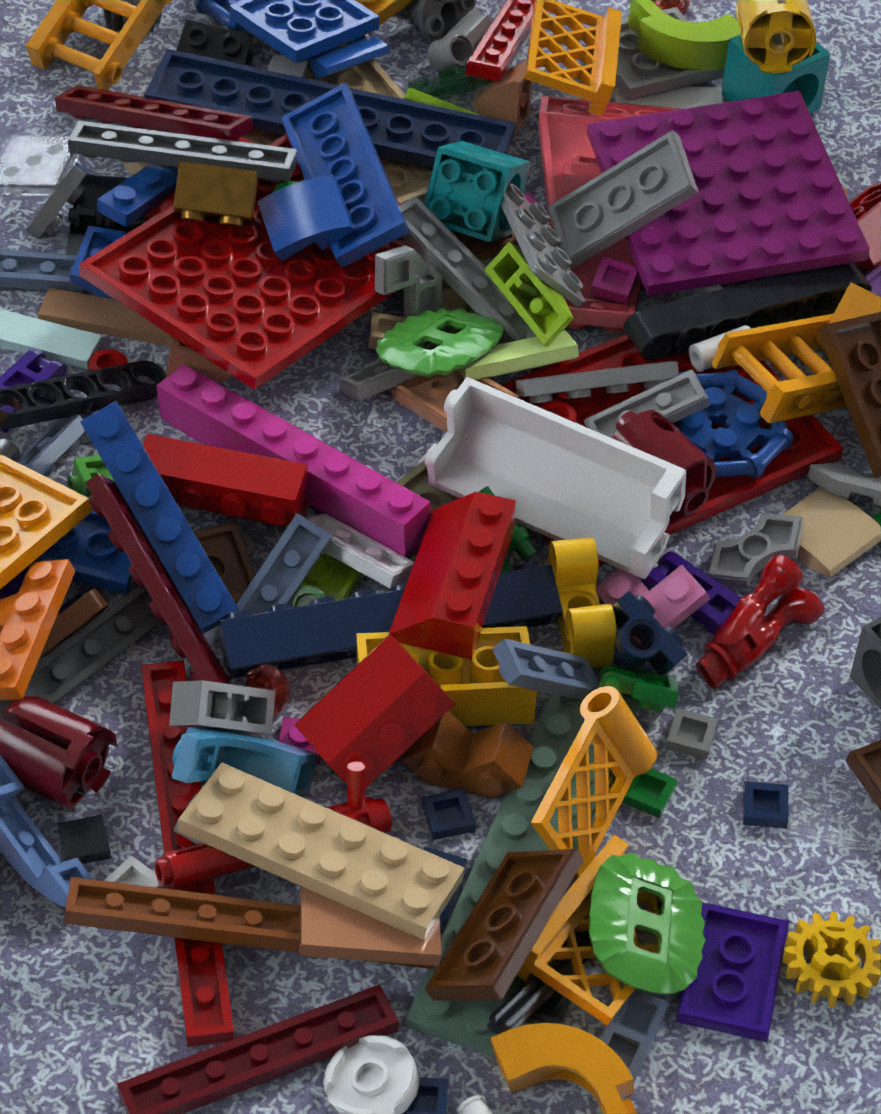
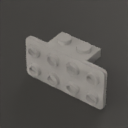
[501,183,585,307]

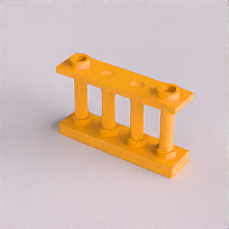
[26,0,172,90]
[711,314,847,423]

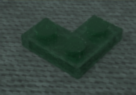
[403,64,494,98]

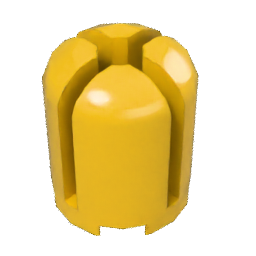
[735,0,817,74]

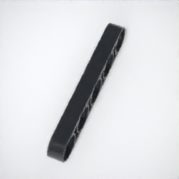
[0,360,166,429]

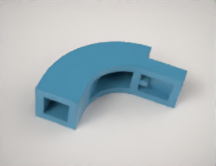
[171,727,318,797]

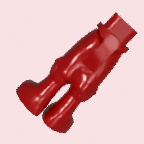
[696,555,825,689]

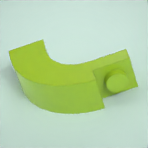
[628,0,740,71]

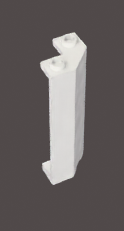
[425,377,686,580]

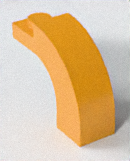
[490,1023,637,1114]

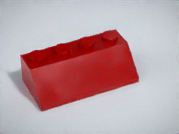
[143,433,308,527]
[389,491,516,660]

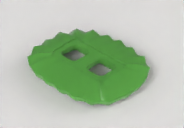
[376,306,503,378]
[589,853,705,995]

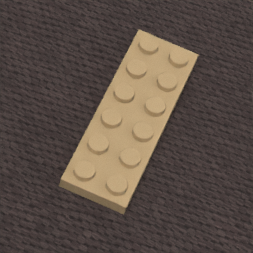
[177,762,465,940]

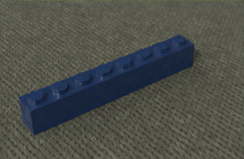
[218,562,563,679]

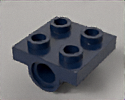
[612,591,688,675]

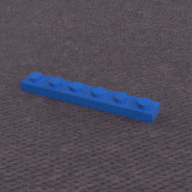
[80,401,239,634]

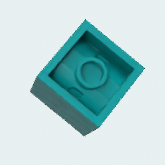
[721,34,831,113]
[424,141,531,242]

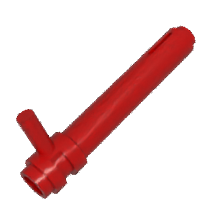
[154,761,392,889]

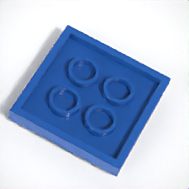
[229,0,380,63]

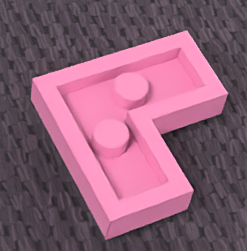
[596,564,711,648]

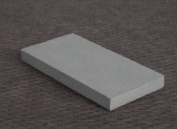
[548,130,699,270]

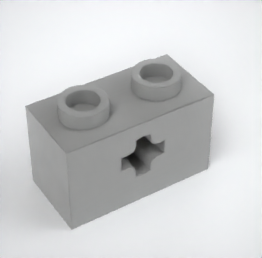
[169,680,275,735]

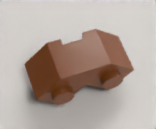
[401,711,534,799]

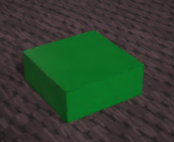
[622,768,678,818]

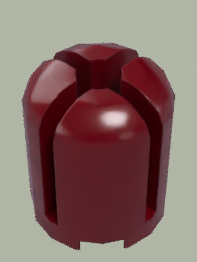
[0,696,117,812]

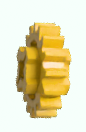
[782,911,881,1008]

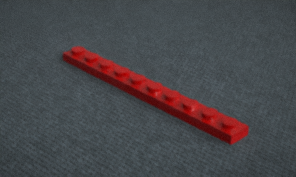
[141,660,234,1047]

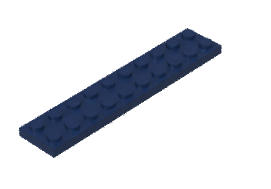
[144,49,516,168]

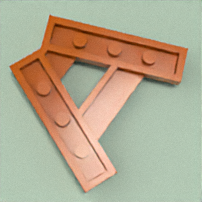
[0,559,75,700]

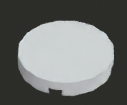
[323,1036,420,1114]

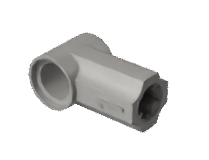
[427,9,492,71]

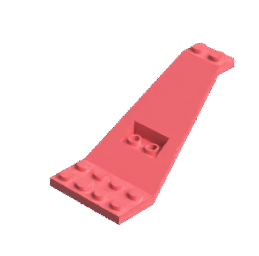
[538,96,682,333]

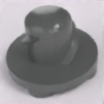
[410,0,477,44]

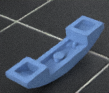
[0,755,92,908]

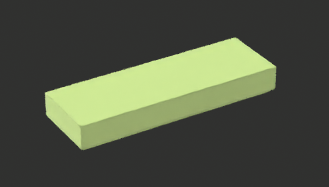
[458,330,579,380]

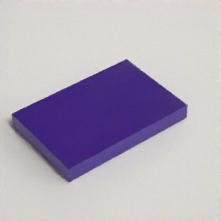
[675,902,789,1042]

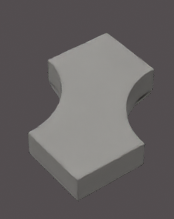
[707,513,804,589]

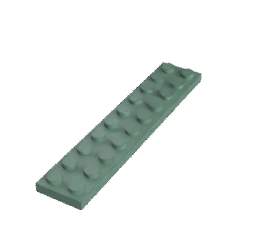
[405,694,639,1057]

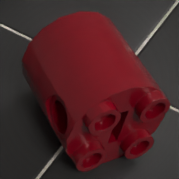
[612,409,717,523]

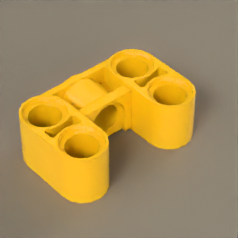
[547,536,617,668]

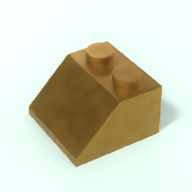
[174,161,258,227]

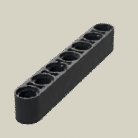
[623,263,872,361]

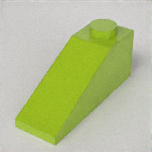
[484,242,574,347]

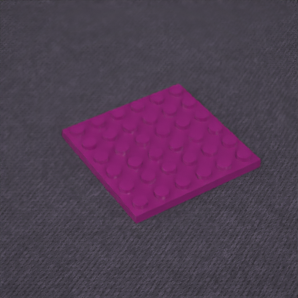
[587,91,870,296]

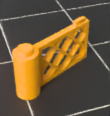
[531,686,657,880]

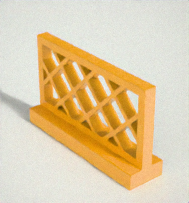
[524,0,622,116]
[517,834,662,1026]

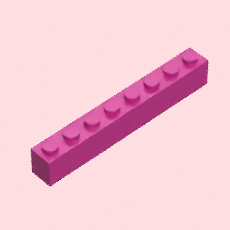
[156,364,431,558]

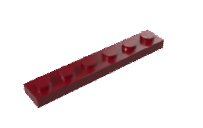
[55,85,253,141]
[85,473,233,685]
[117,984,399,1114]

